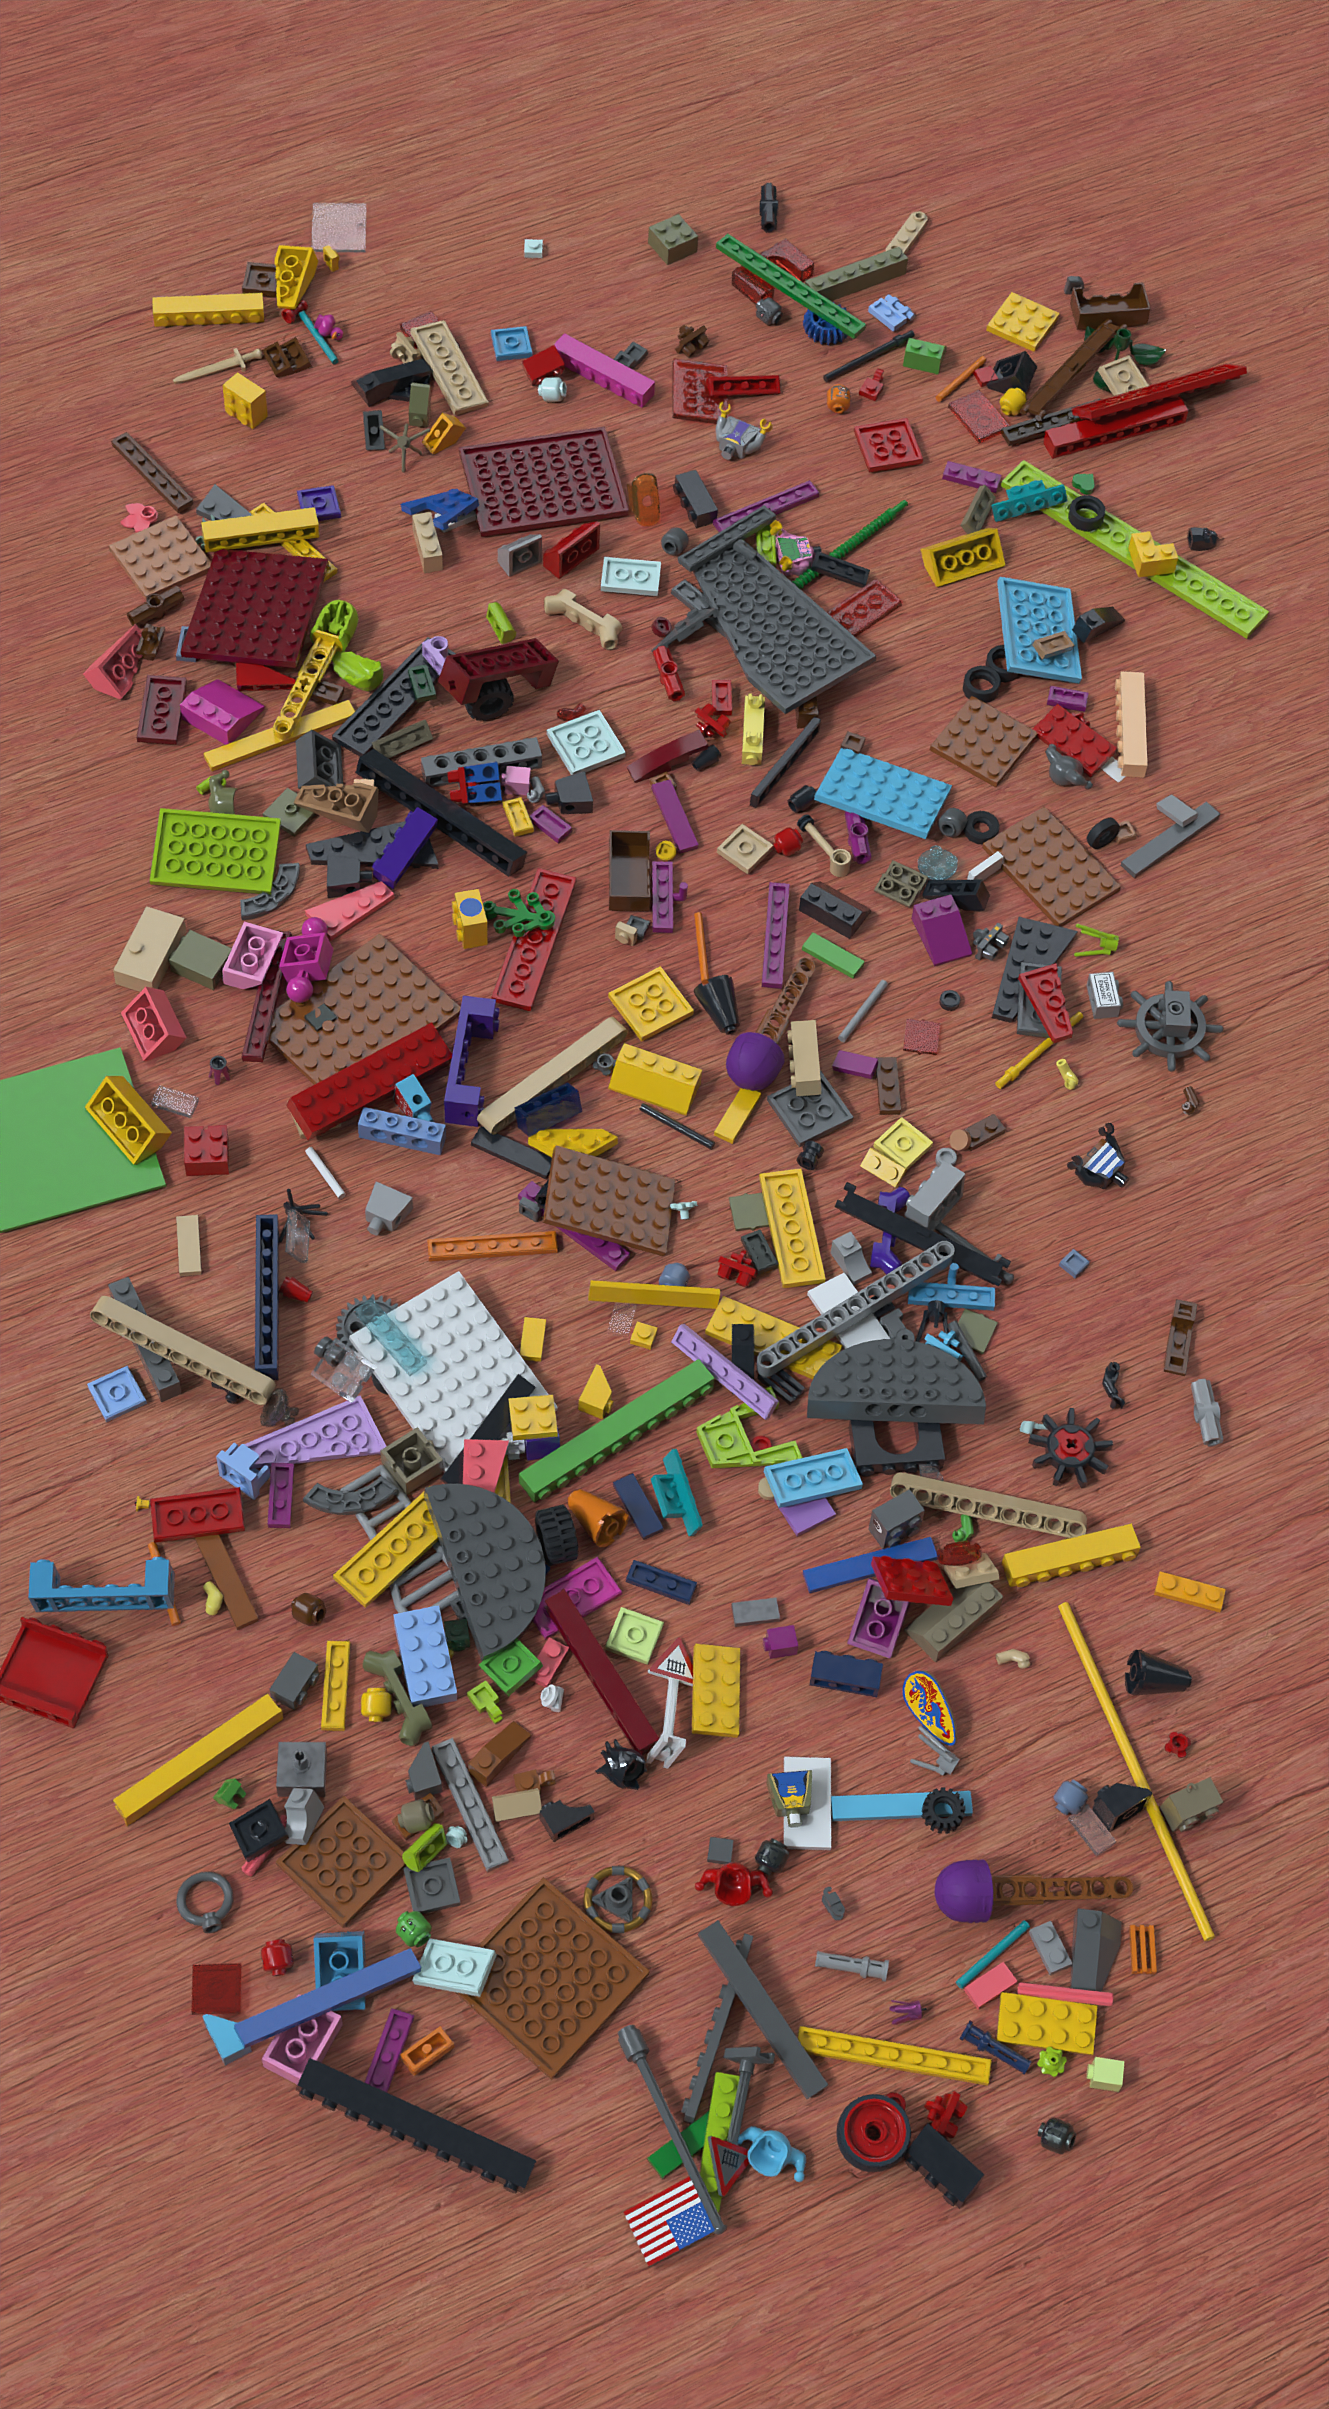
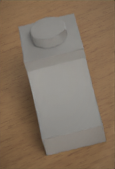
[831,1231,872,1286]
[284,1788,324,1845]

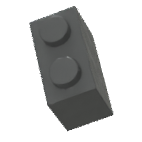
[269,1652,320,1711]

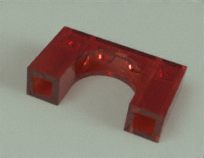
[731,239,815,305]

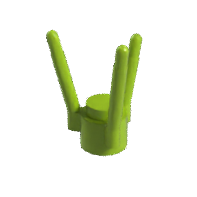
[1074,924,1119,957]

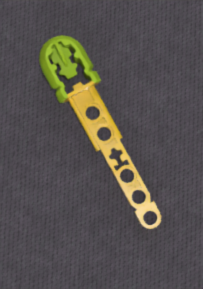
[273,600,359,740]

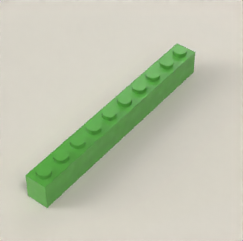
[519,1359,714,1503]

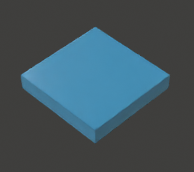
[491,326,533,361]

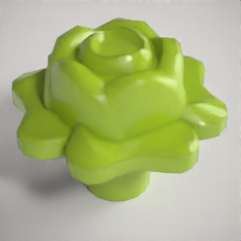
[1037,2047,1067,2077]

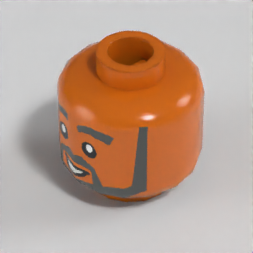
[827,384,851,413]

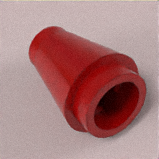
[279,1276,313,1303]

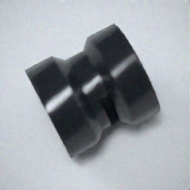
[796,1141,824,1170]

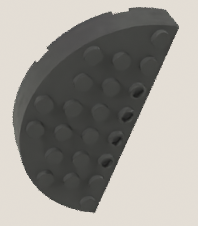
[807,1339,986,1425]
[424,1484,545,1662]

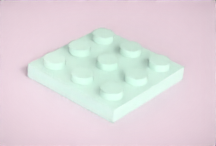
[547,710,626,775]

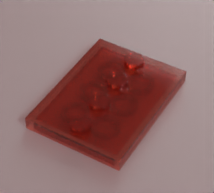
[672,358,728,424]

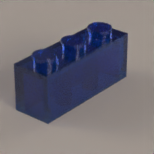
[514,1083,582,1137]

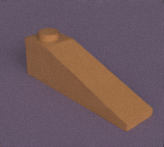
[294,783,378,833]

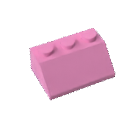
[222,922,283,989]

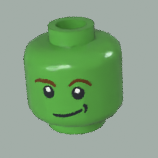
[396,1911,431,1947]

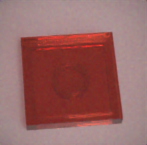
[191,1963,242,2015]

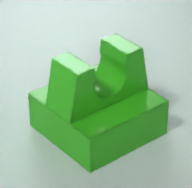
[213,1779,246,1809]

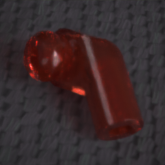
[557,703,586,721]

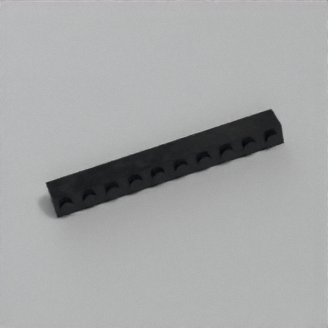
[355,749,527,877]
[296,2058,536,2194]

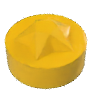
[656,841,676,862]

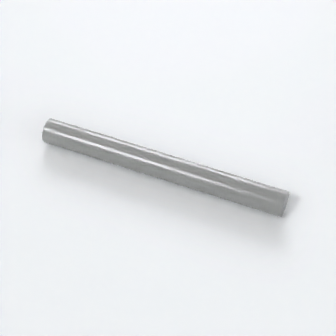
[838,980,888,1042]

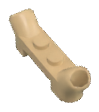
[544,589,622,650]

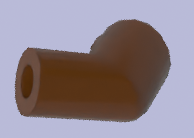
[1182,1086,1200,1115]

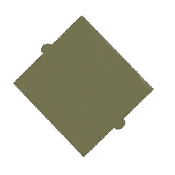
[729,1193,769,1231]
[958,1309,998,1354]

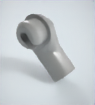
[527,777,545,803]

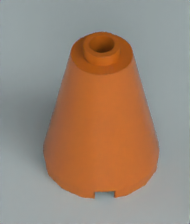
[568,1489,629,1547]

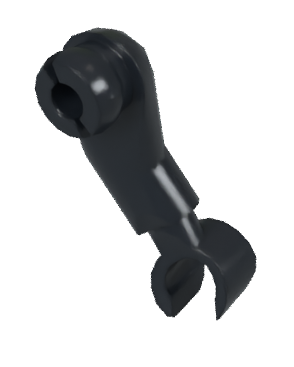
[1102,1362,1125,1409]

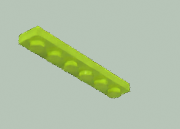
[699,2072,740,2213]

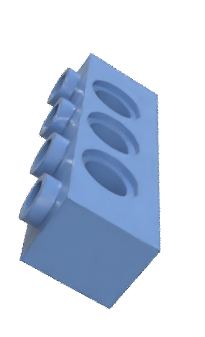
[358,1107,446,1155]

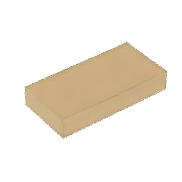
[492,1788,542,1822]

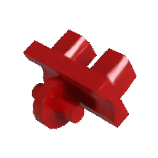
[695,703,731,738]
[717,1250,758,1288]
[924,2091,968,2139]

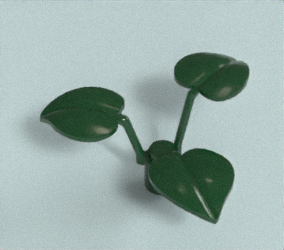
[1084,326,1166,392]

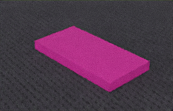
[533,1557,622,1640]

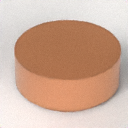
[949,1129,971,1151]

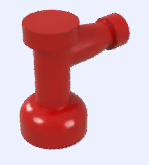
[281,300,309,324]

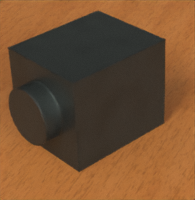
[304,1004,337,1032]

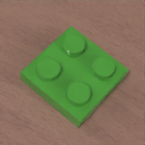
[479,1639,543,1697]

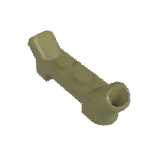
[363,1649,432,1746]

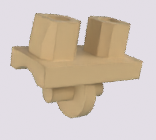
[390,332,422,363]

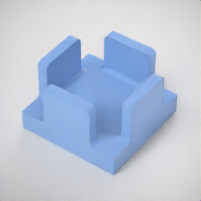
[216,1443,270,1500]

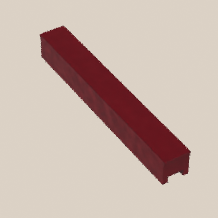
[544,1588,659,1755]

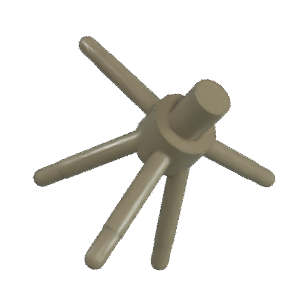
[380,424,431,472]

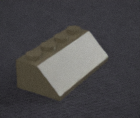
[904,1582,1003,1663]

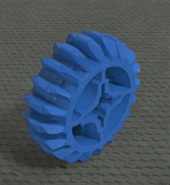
[803,302,850,345]

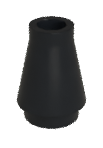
[691,744,721,771]

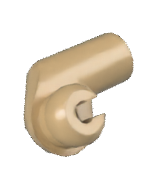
[996,1649,1030,1669]

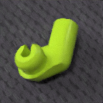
[196,776,227,795]

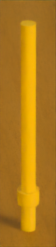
[995,1012,1083,1089]

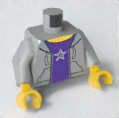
[715,402,773,460]

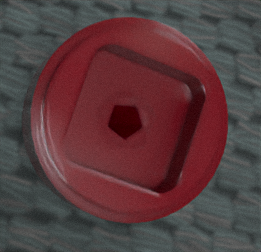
[651,617,672,637]

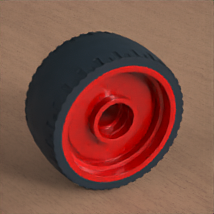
[836,2094,911,2172]

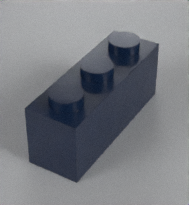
[809,1651,883,1698]

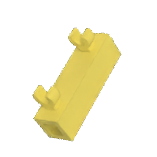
[742,693,765,765]

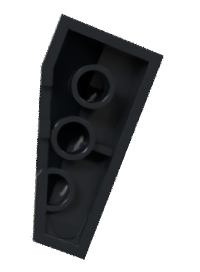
[351,359,432,407]

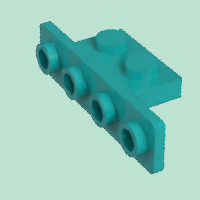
[991,480,1068,522]
[651,1449,703,1536]

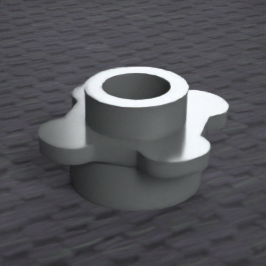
[593,1053,616,1076]

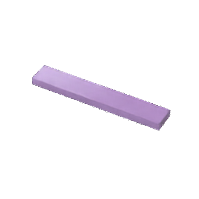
[671,1324,779,1420]

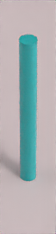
[299,311,339,365]
[956,1920,1030,1989]

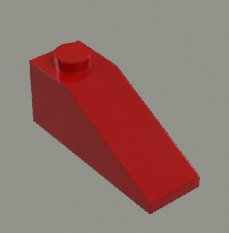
[236,663,296,692]

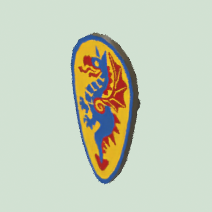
[902,1670,957,1746]

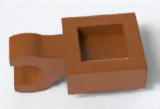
[513,1769,556,1794]

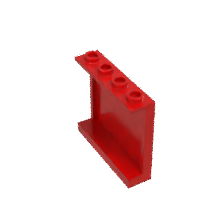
[0,1616,109,1729]

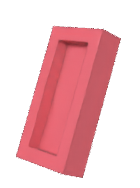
[964,1962,1018,2010]

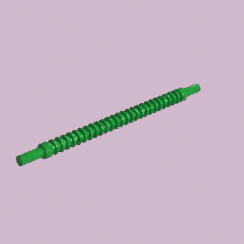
[792,500,908,589]

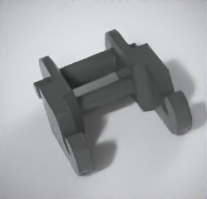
[822,1887,845,1921]

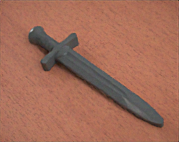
[935,1222,1014,1285]

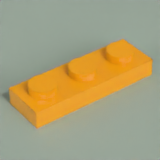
[1154,1572,1226,1613]

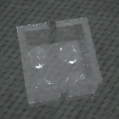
[311,1338,377,1403]

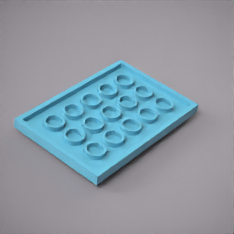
[997,577,1082,683]
[814,748,952,839]

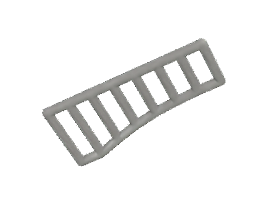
[340,1465,459,1613]

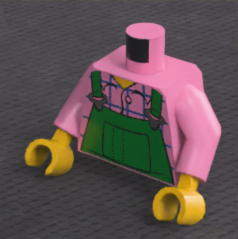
[770,520,822,576]

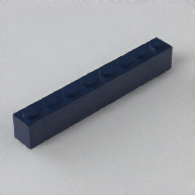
[255,1214,279,1380]

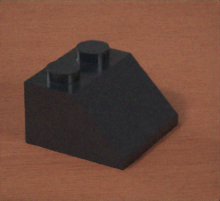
[986,351,1037,394]
[1091,1783,1152,1833]

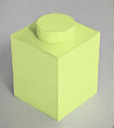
[1086,2057,1124,2092]

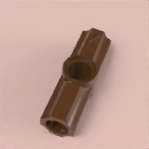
[127,586,185,627]

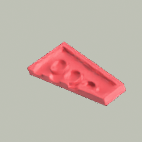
[305,881,395,941]
[463,1439,509,1493]

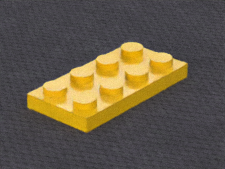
[692,1644,740,1738]
[996,1992,1097,2056]

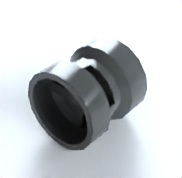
[314,1336,345,1367]

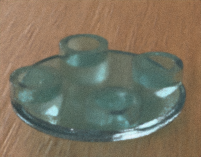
[917,845,958,880]

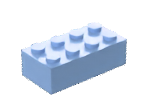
[393,1605,457,1708]

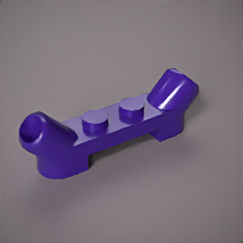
[870,1187,910,1275]

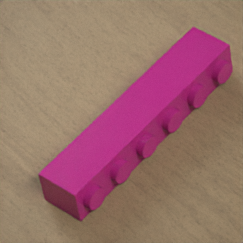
[554,333,655,408]

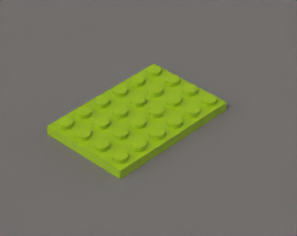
[150,808,281,895]

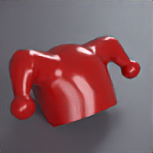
[695,1862,773,1906]

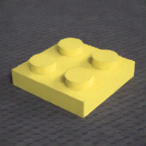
[873,1117,933,1170]

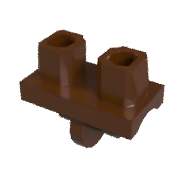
[675,325,710,358]
[136,624,165,661]

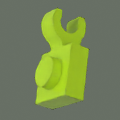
[467,1681,503,1724]

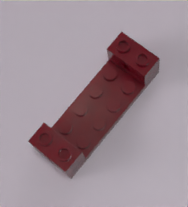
[438,638,559,705]

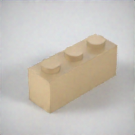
[412,512,443,573]

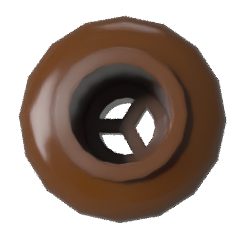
[291,1593,326,1626]

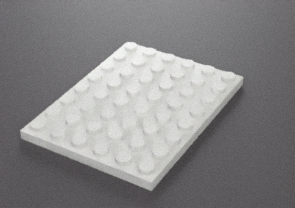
[349,1271,558,1473]

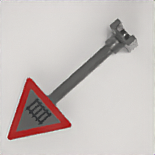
[708,2047,775,2196]

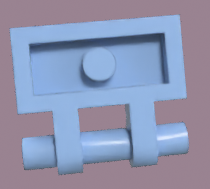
[868,294,915,332]

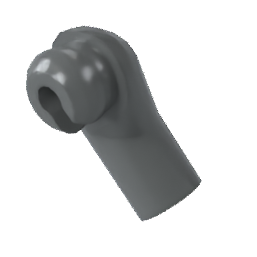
[734,539,757,561]

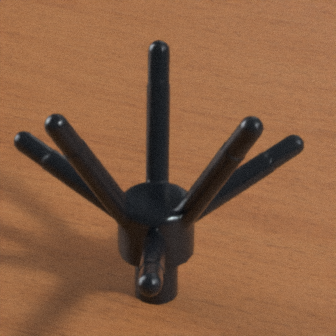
[279,1188,328,1243]

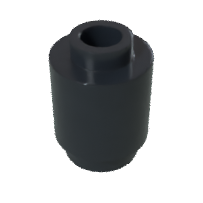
[787,785,816,813]

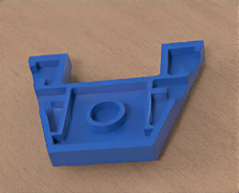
[401,489,479,530]

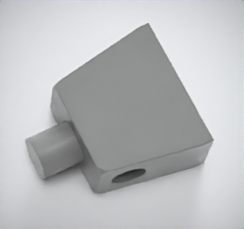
[365,1182,413,1235]

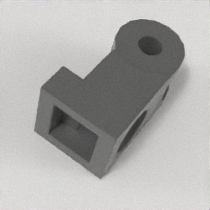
[880,1308,915,1341]

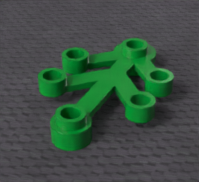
[483,889,556,937]

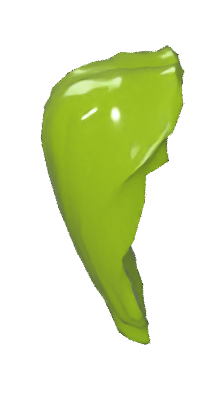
[331,651,384,692]

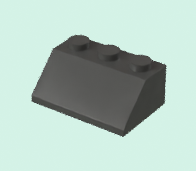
[296,729,343,789]

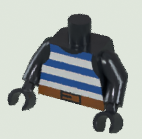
[1067,1123,1129,1189]

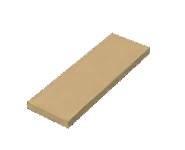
[410,320,489,415]

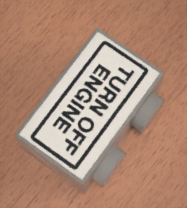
[1086,972,1123,1019]

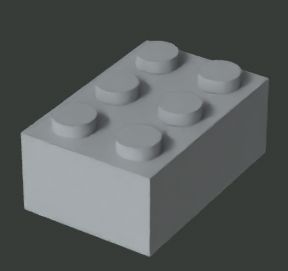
[905,1161,965,1231]

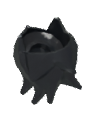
[595,1739,647,1790]

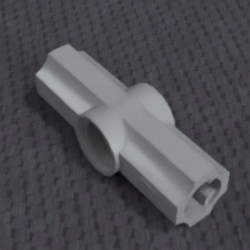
[1191,1379,1224,1447]

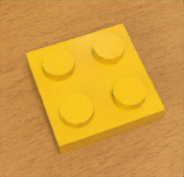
[509,1395,558,1441]

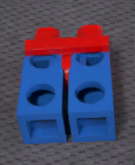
[447,762,502,804]

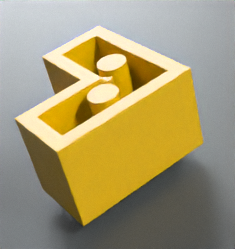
[1128,531,1178,578]

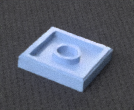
[87,1365,147,1422]

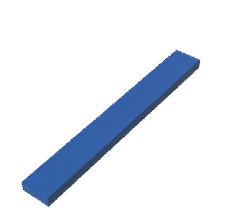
[234,1948,422,2049]

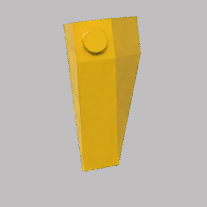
[274,245,319,309]

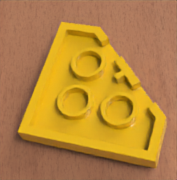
[528,1129,618,1157]

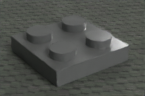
[404,1858,461,1914]

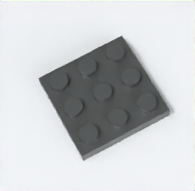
[767,1071,854,1147]

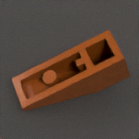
[468,1721,532,1787]

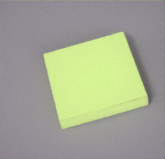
[605,1607,664,1665]

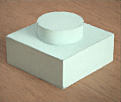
[524,239,543,258]

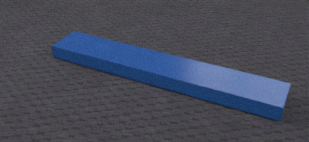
[802,1537,938,1594]

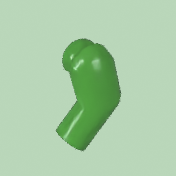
[952,1514,974,1544]

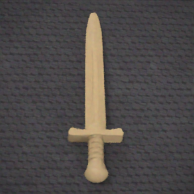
[173,348,263,384]

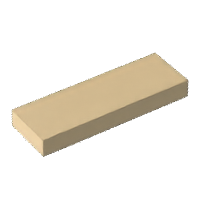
[176,1215,202,1276]

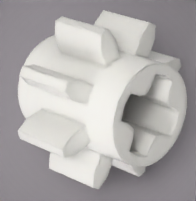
[501,1432,525,1460]

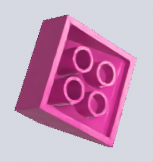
[180,679,265,745]

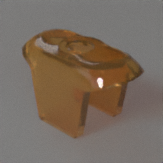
[627,473,661,527]

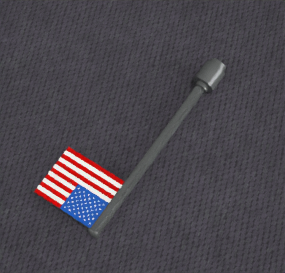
[618,2025,727,2268]

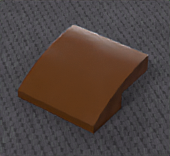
[262,337,312,377]

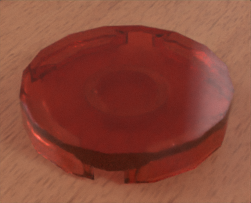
[937,1541,982,1566]

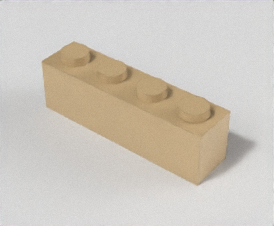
[787,1020,821,1096]

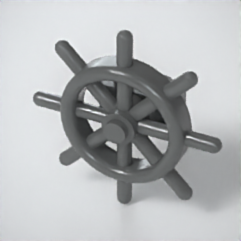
[1117,981,1224,1072]

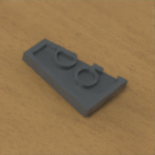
[196,484,253,520]

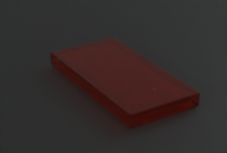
[827,579,902,637]

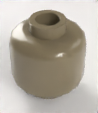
[398,1799,435,1834]

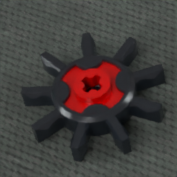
[1028,1408,1113,1489]

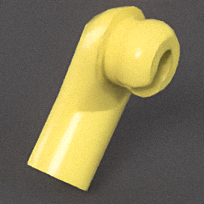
[1056,1059,1078,1090]
[203,1581,223,1615]

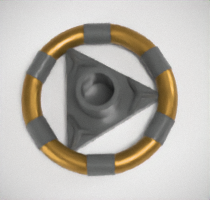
[583,1866,653,1933]

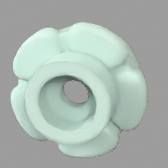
[445,1826,468,1848]

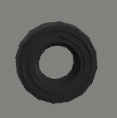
[964,811,999,845]
[1086,817,1120,849]

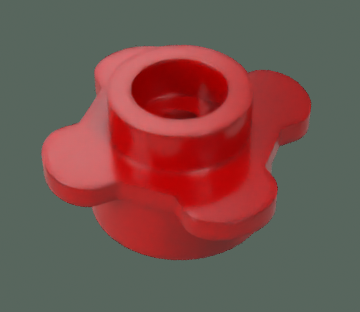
[1164,1732,1191,1758]

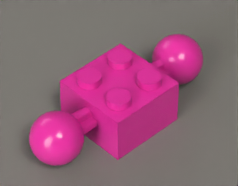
[279,917,334,1003]

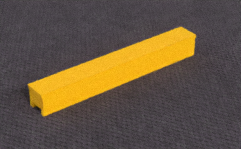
[113,1694,283,1826]

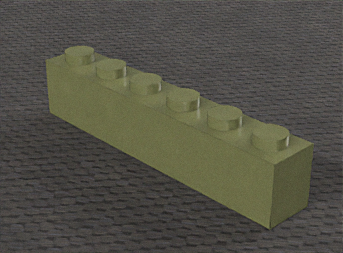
[805,247,908,301]

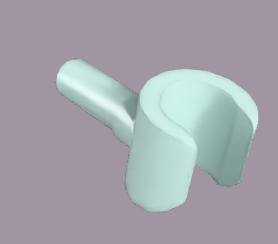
[1020,1421,1048,1434]

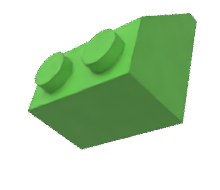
[903,338,947,374]

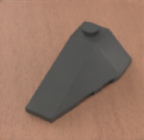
[1070,1909,1122,2005]

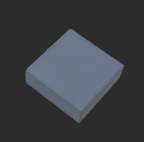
[1059,1249,1090,1278]

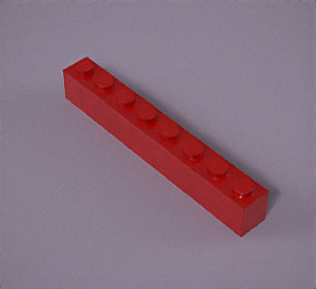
[1043,396,1188,459]

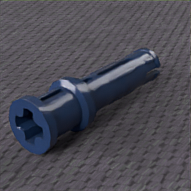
[959,2020,1032,2075]

